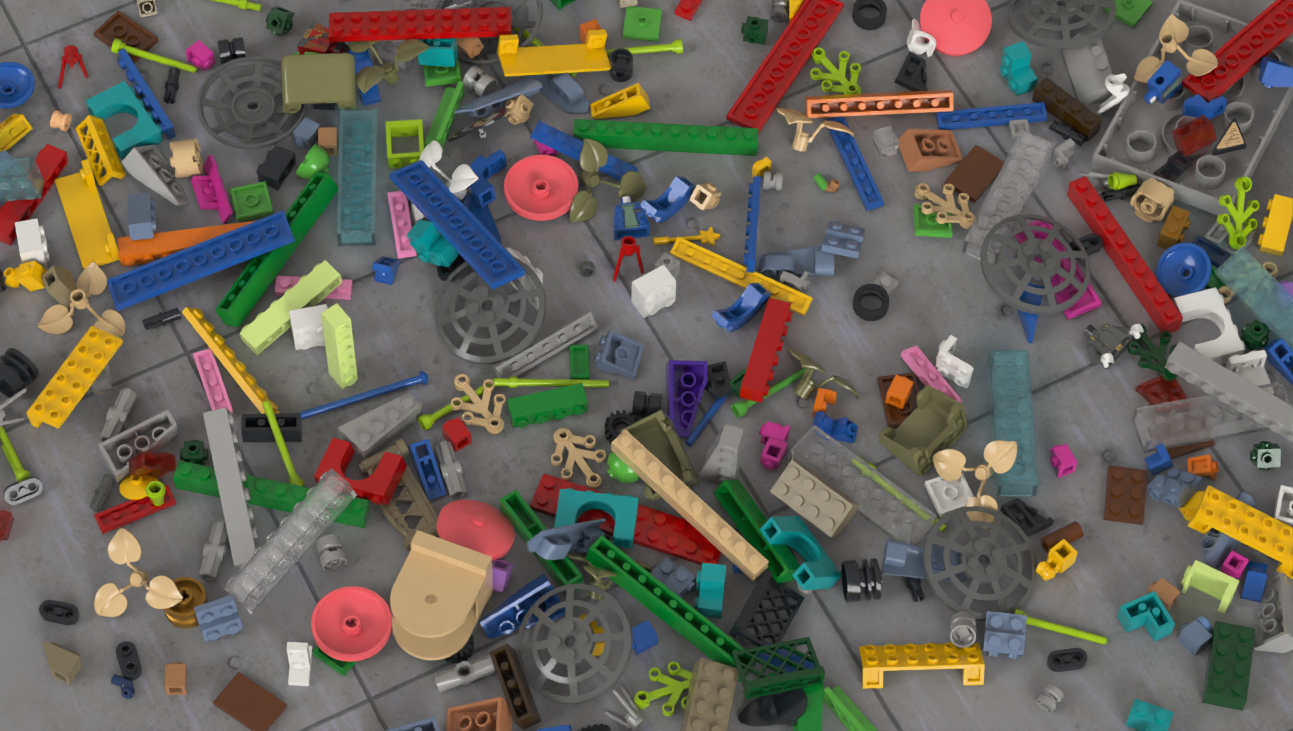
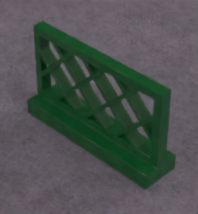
[732,637,825,699]

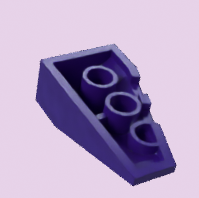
[666,360,708,437]

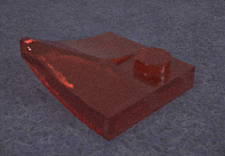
[1135,376,1190,413]

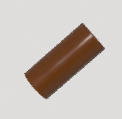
[1041,521,1084,554]

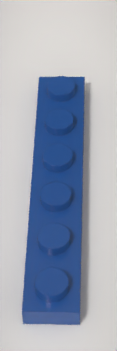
[117,49,176,140]
[936,102,1047,130]
[828,116,884,211]
[530,120,638,181]
[743,176,761,273]

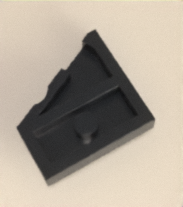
[894,52,928,91]
[704,361,733,399]
[1000,498,1054,537]

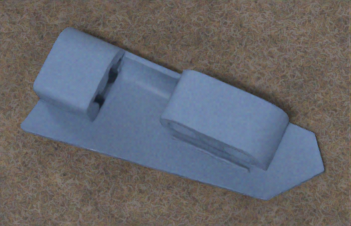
[521,73,590,114]
[455,77,543,118]
[746,245,834,279]
[1200,492,1258,570]
[527,519,606,560]
[882,539,967,583]

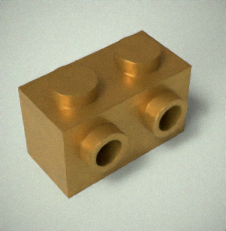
[1157,205,1191,249]

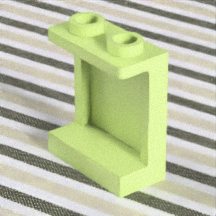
[1181,560,1239,614]

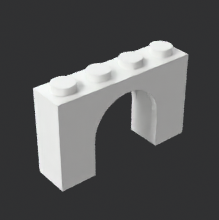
[1173,287,1245,365]

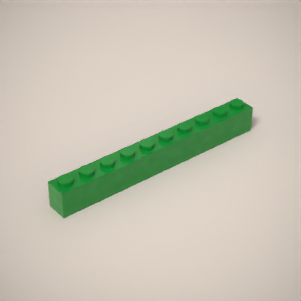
[573,119,758,156]
[215,172,339,328]
[173,460,370,528]
[586,535,757,683]

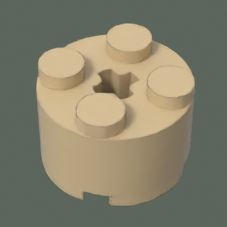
[170,138,203,178]
[1130,178,1174,223]

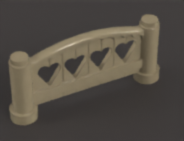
[358,438,440,551]

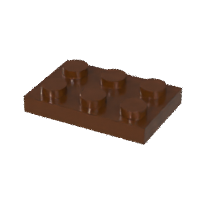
[1103,465,1148,525]

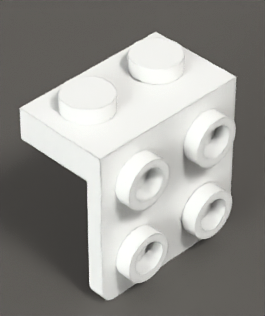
[935,335,973,388]
[1225,350,1273,394]

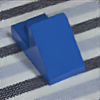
[372,256,400,285]
[1241,561,1267,602]

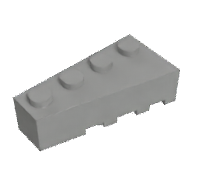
[338,393,422,460]
[98,409,178,485]
[697,424,744,484]

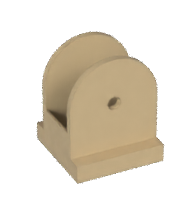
[390,530,493,660]

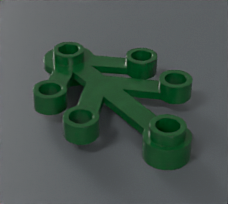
[1128,323,1179,381]

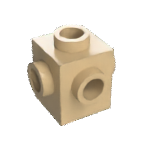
[504,94,533,125]
[689,182,722,210]

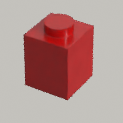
[442,417,471,452]

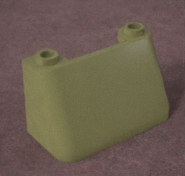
[281,53,357,113]
[878,384,968,476]
[620,410,700,501]

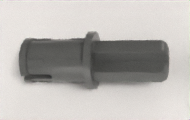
[90,474,115,511]

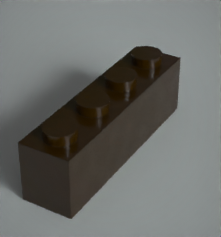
[1032,77,1102,142]
[489,644,541,730]

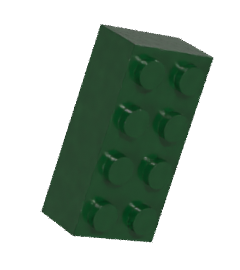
[1202,621,1256,711]

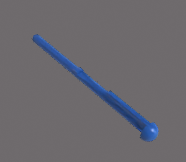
[299,371,429,419]

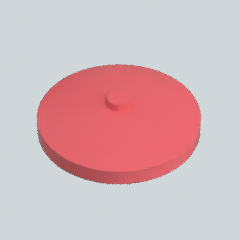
[919,0,992,56]
[504,155,578,221]
[436,500,515,560]
[311,586,392,662]

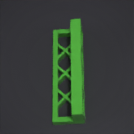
[424,81,465,150]
[823,686,877,731]

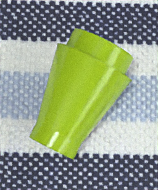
[1108,172,1137,190]
[146,481,166,506]

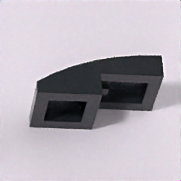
[1153,149,1194,182]

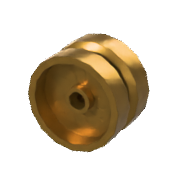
[164,577,208,629]

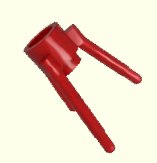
[58,45,88,89]
[613,236,644,282]

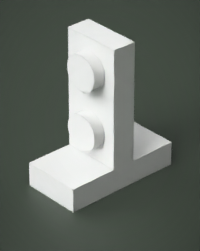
[287,642,313,686]

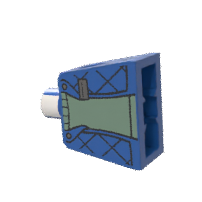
[1143,60,1182,104]
[614,196,650,240]

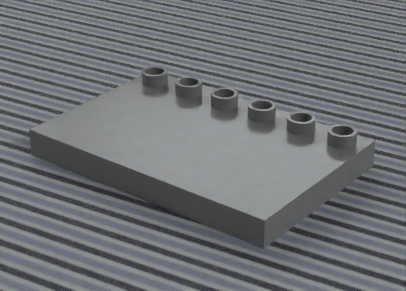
[1092,0,1293,218]

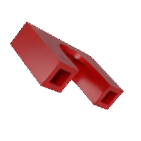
[314,438,407,505]

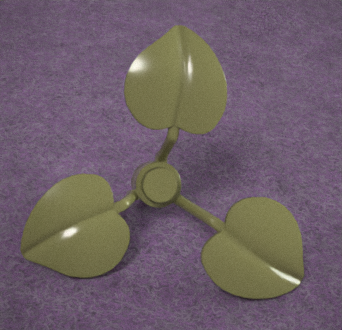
[349,39,429,94]
[569,139,646,222]
[788,348,860,400]
[567,552,653,600]

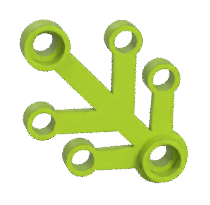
[810,47,861,95]
[1217,177,1259,250]
[634,661,692,717]

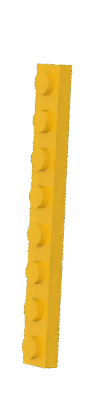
[670,237,813,316]
[182,307,280,414]

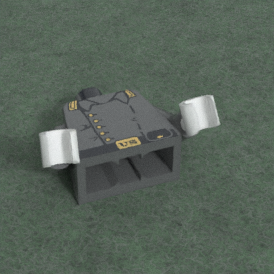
[1084,324,1144,370]

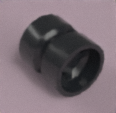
[218,37,246,64]
[609,48,633,82]
[632,391,662,417]

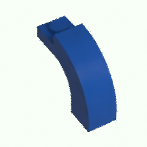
[468,149,507,208]
[640,176,696,223]
[711,282,771,332]

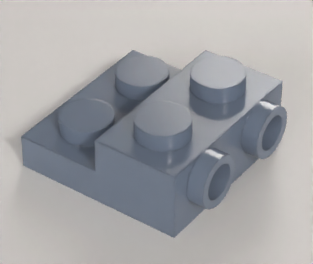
[821,221,865,259]
[594,330,644,380]
[1147,468,1205,508]
[650,557,696,599]
[194,595,243,642]
[982,611,1027,659]

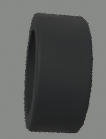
[852,0,887,30]
[853,284,889,321]

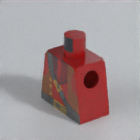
[297,21,344,55]

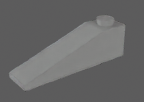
[121,144,189,206]
[1254,572,1293,653]

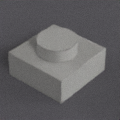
[1008,119,1030,140]
[872,271,899,295]

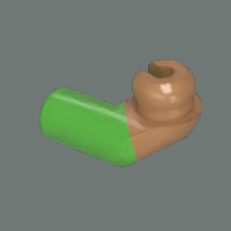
[813,173,840,192]

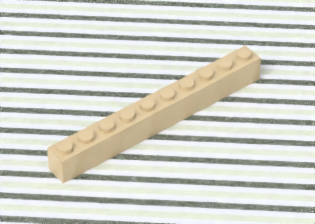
[611,429,769,582]

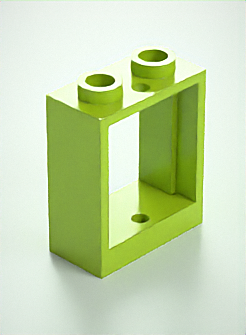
[385,119,424,169]

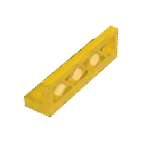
[0,113,33,152]
[75,115,126,186]

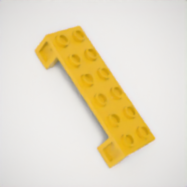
[497,29,611,77]
[55,159,120,270]
[26,326,123,429]
[1187,486,1293,579]
[859,642,985,689]

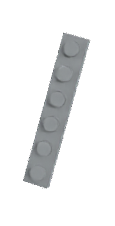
[493,311,598,378]

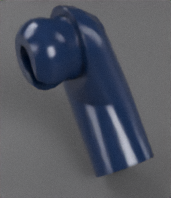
[111,674,135,699]

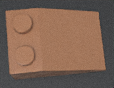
[897,129,963,172]
[446,697,512,731]

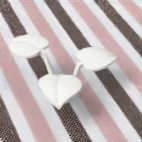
[410,140,479,224]

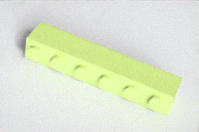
[240,260,342,356]
[321,303,358,389]

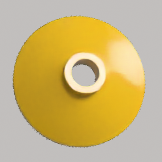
[119,471,158,500]

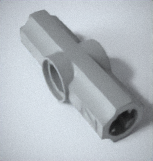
[99,388,137,442]
[435,441,467,500]
[199,521,228,582]
[433,655,496,693]

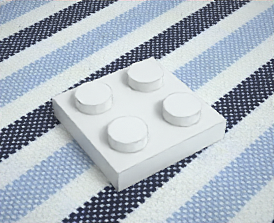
[924,473,974,517]

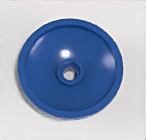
[0,62,35,109]
[1156,243,1212,297]

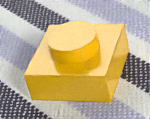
[752,157,771,178]

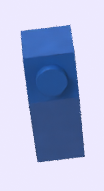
[349,49,381,106]
[1017,283,1044,344]
[1262,338,1293,386]
[407,439,447,501]

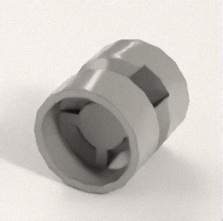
[463,66,497,97]
[315,534,347,572]
[950,611,976,648]

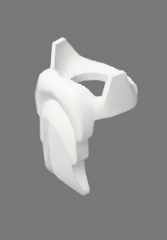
[907,19,937,57]
[1097,73,1130,114]

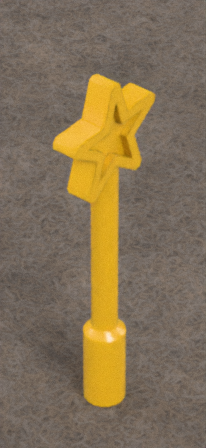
[653,227,720,247]

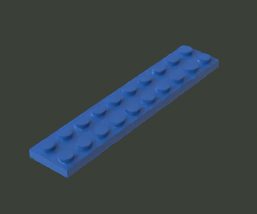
[390,160,525,290]
[107,210,295,311]

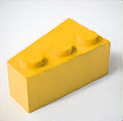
[1257,194,1293,256]

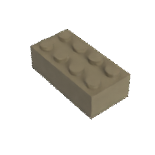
[770,460,860,538]
[680,658,738,731]

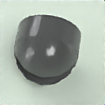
[580,261,595,277]

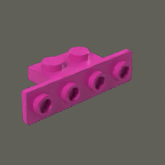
[191,155,232,224]

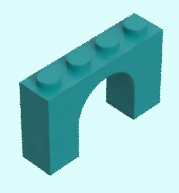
[86,81,163,160]
[554,488,639,549]
[759,516,842,591]

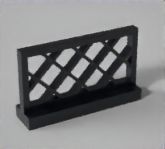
[729,569,804,647]

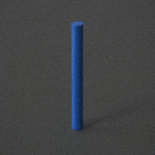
[685,389,733,447]

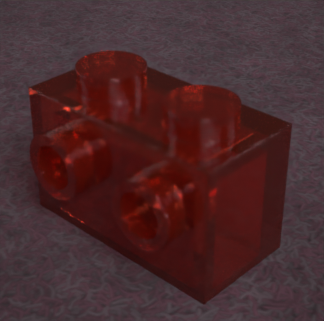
[1171,115,1217,157]

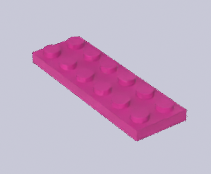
[1015,216,1102,320]

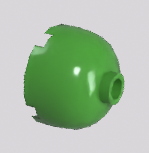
[296,144,330,181]
[606,451,640,484]

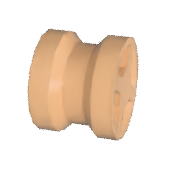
[50,110,72,132]

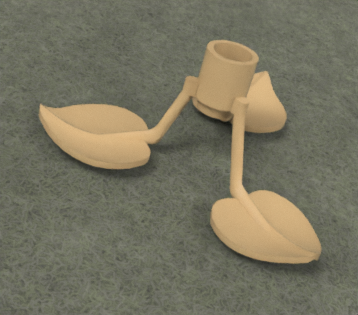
[1134,14,1218,83]
[777,108,854,152]
[38,262,126,337]
[932,440,1017,529]
[94,528,183,617]

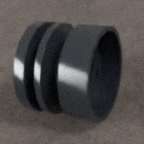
[0,348,39,398]
[841,558,883,603]

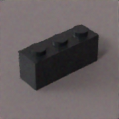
[241,413,302,442]

